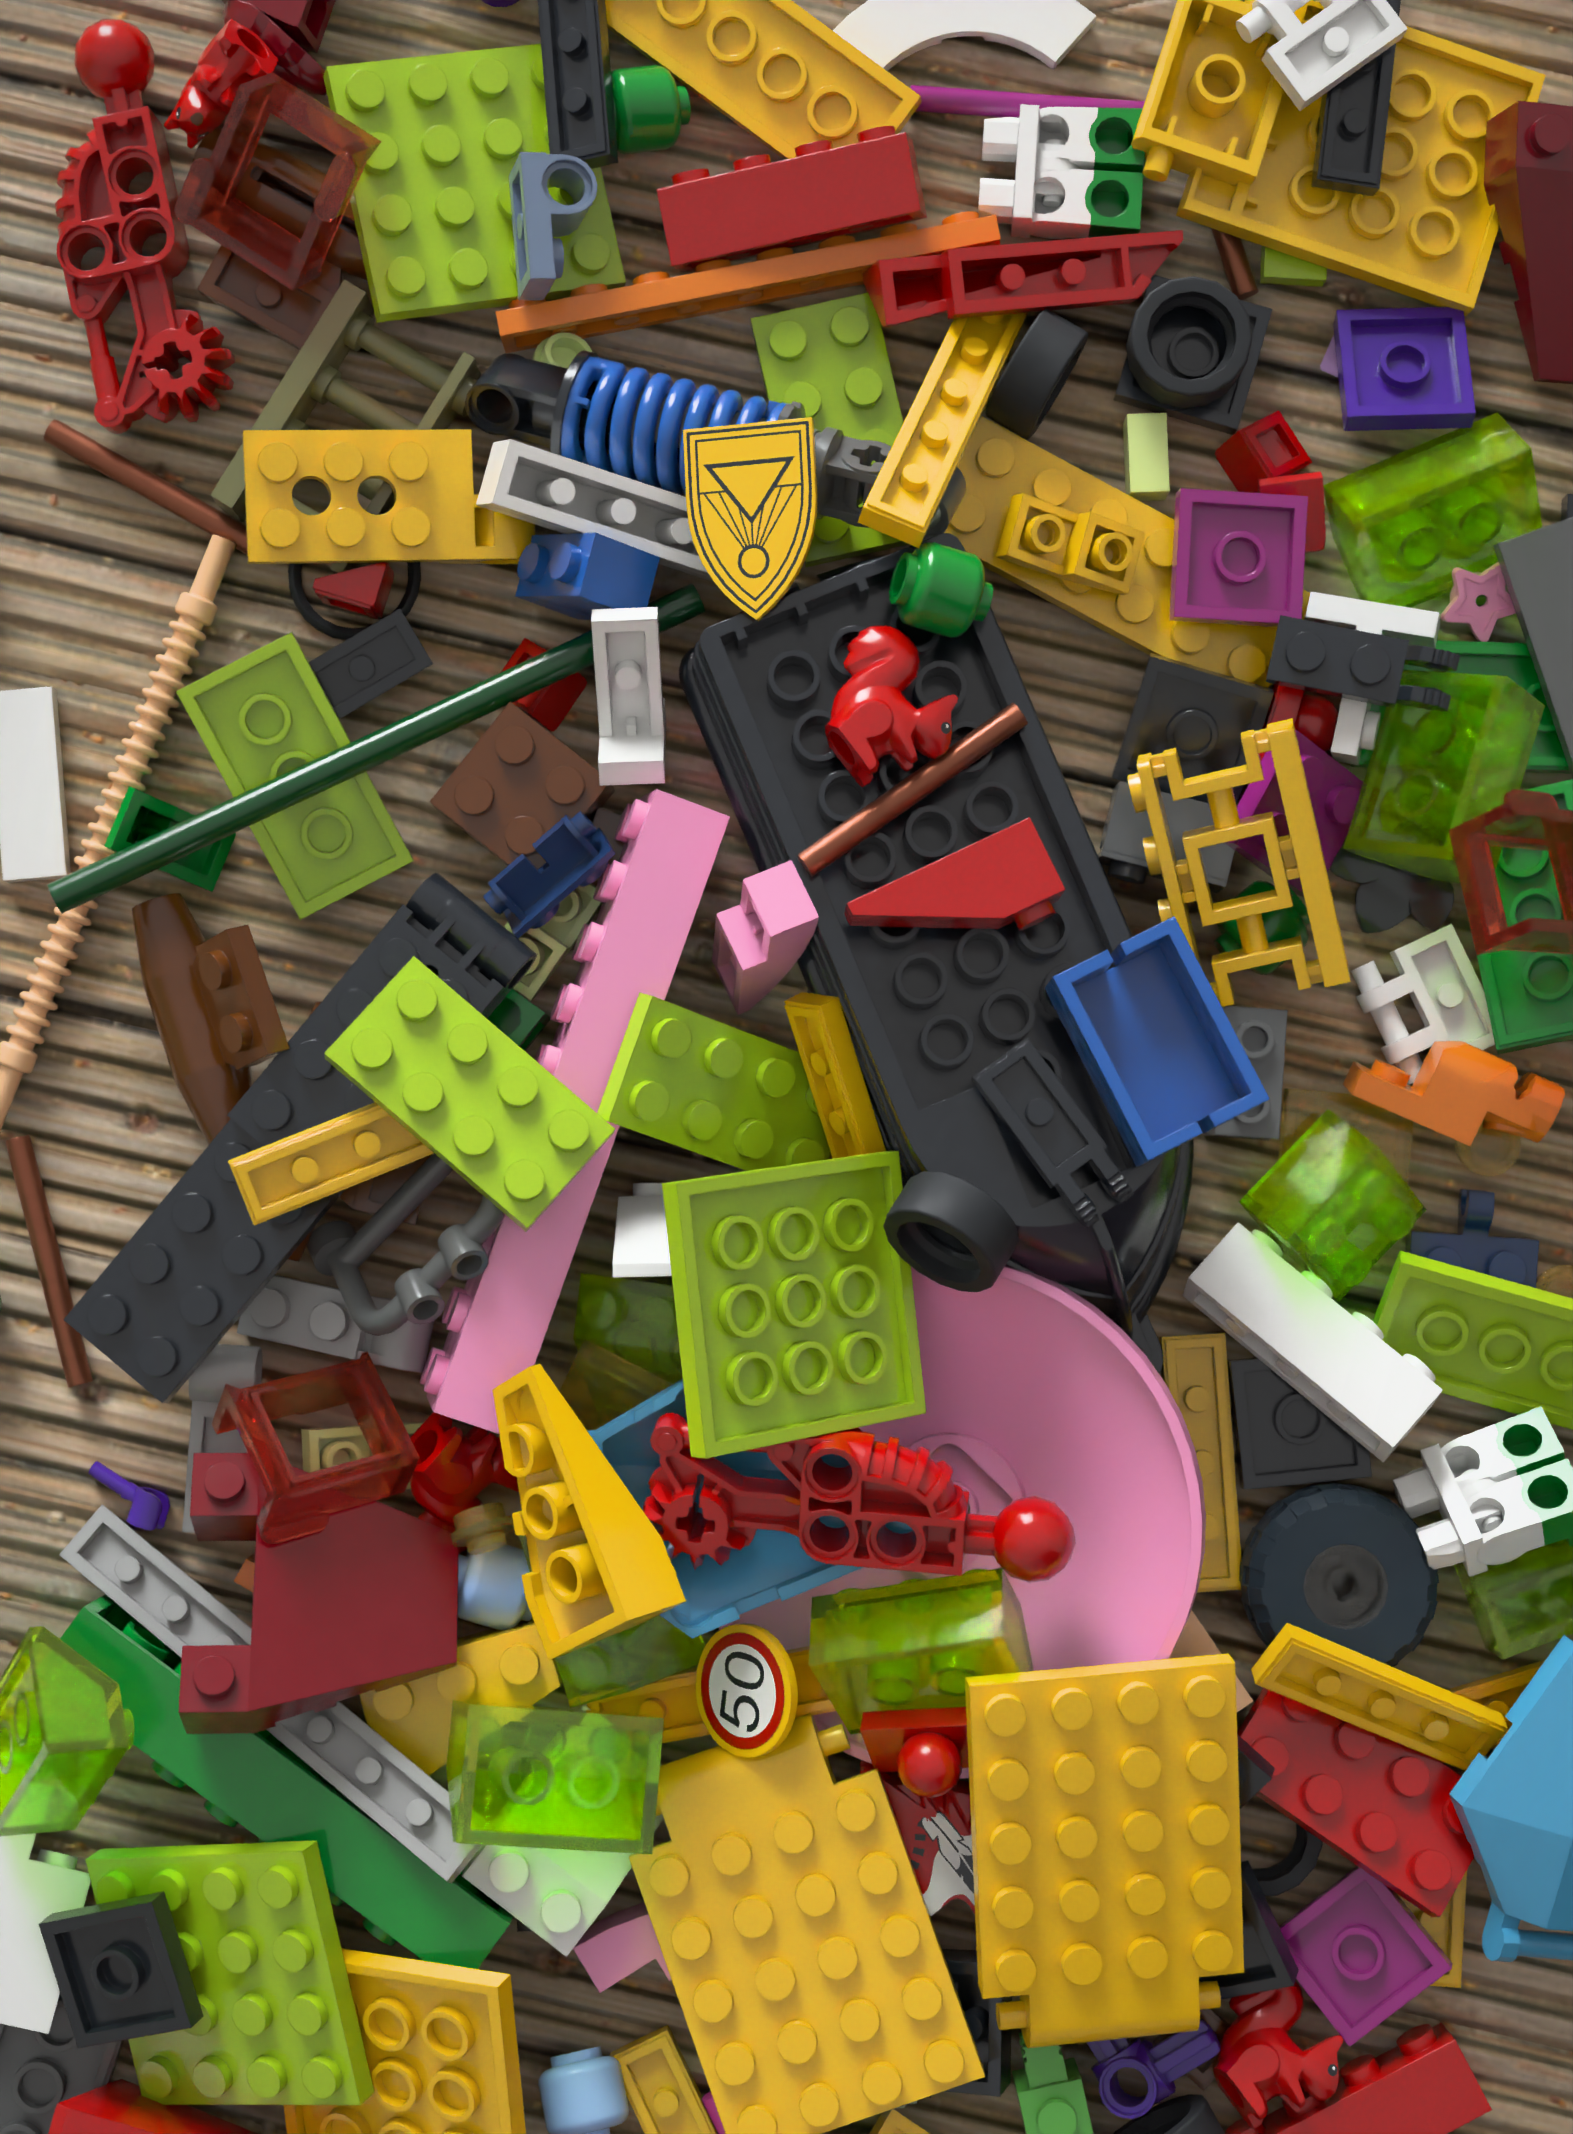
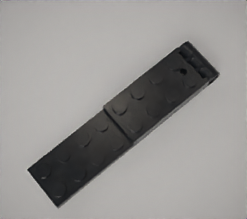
[63,873,537,1403]

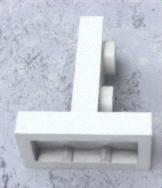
[1305,592,1440,765]
[591,607,666,786]

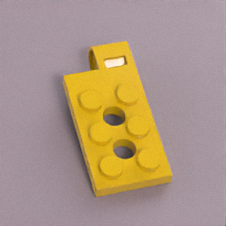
[242,429,535,564]

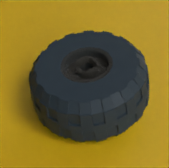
[1239,1483,1439,1667]

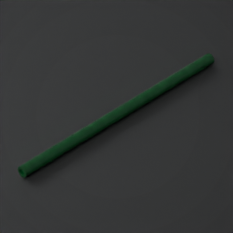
[47,583,705,914]

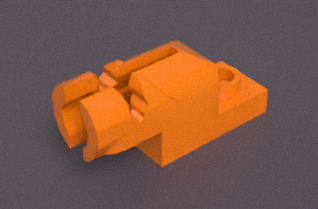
[1343,1041,1565,1146]

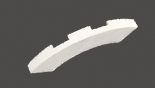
[833,0,1096,71]

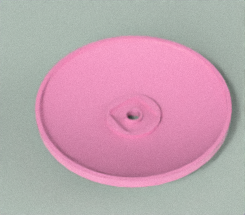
[719,1265,1206,1778]

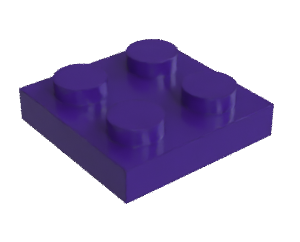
[1333,307,1476,431]

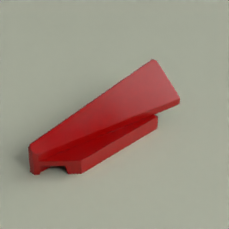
[863,230,1184,327]

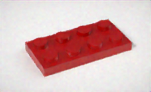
[1237,1688,1474,1917]

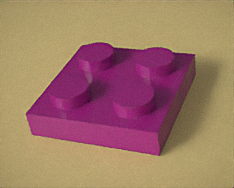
[1169,488,1308,627]
[1225,730,1372,897]
[1279,1866,1453,2047]

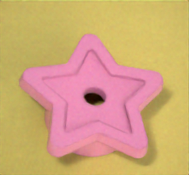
[1440,562,1516,642]

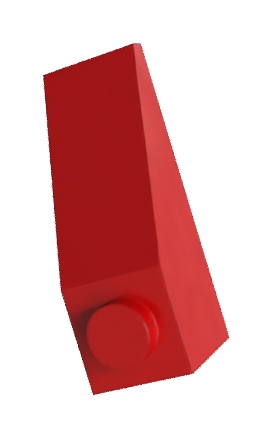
[844,817,1066,930]

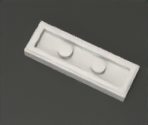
[0,686,71,883]

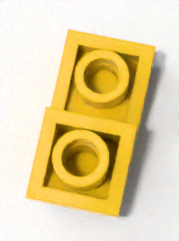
[995,493,1145,595]

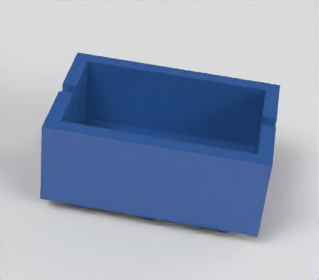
[1044,916,1270,1167]

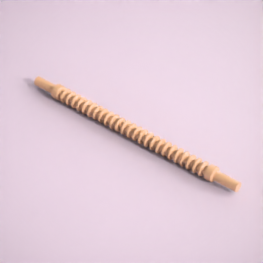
[0,535,236,1131]

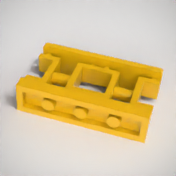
[1128,718,1351,1007]

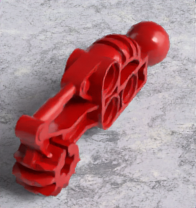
[55,19,235,434]
[643,1412,1076,1583]

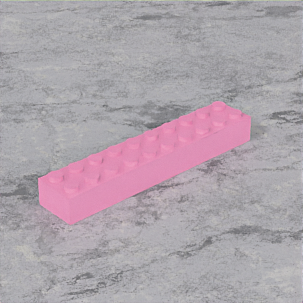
[420,789,730,1434]

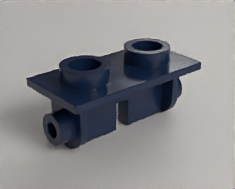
[483,811,615,939]

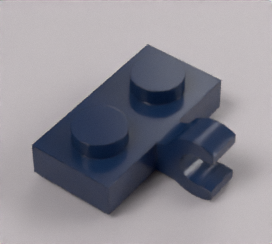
[1405,1189,1539,1288]

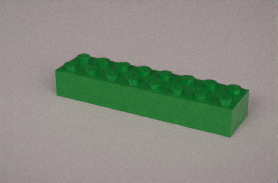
[36,1594,513,1969]

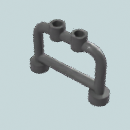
[307,1153,505,1336]

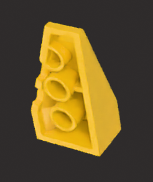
[492,1364,686,1660]

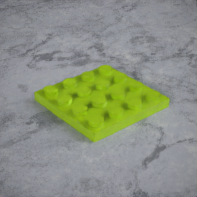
[323,43,626,323]
[662,1151,926,1459]
[85,1840,374,2105]

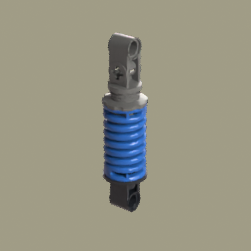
[465,351,966,541]

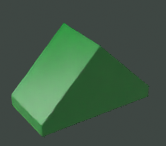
[104,787,236,892]

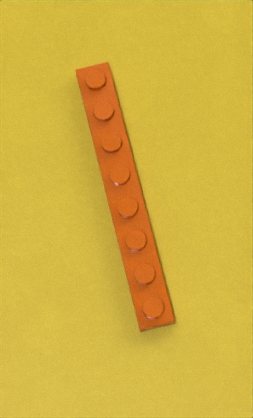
[495,211,1001,353]

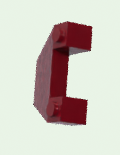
[1484,101,1573,384]
[178,1453,459,1734]

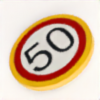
[696,1623,798,1758]

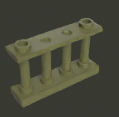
[210,279,481,574]

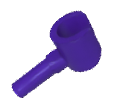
[88,1461,170,1531]

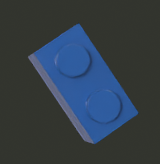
[515,532,660,620]

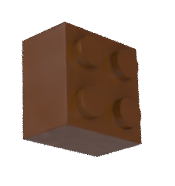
[430,701,615,869]

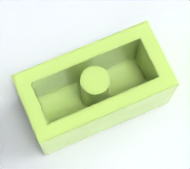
[1123,413,1170,501]

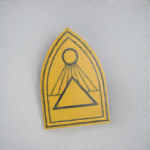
[683,417,817,622]

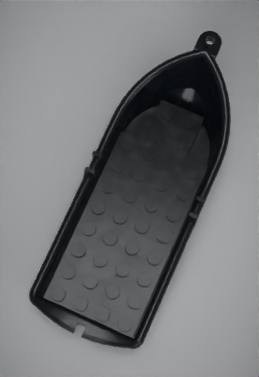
[679,533,1194,1373]

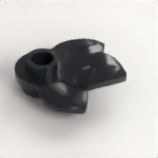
[1330,820,1454,934]

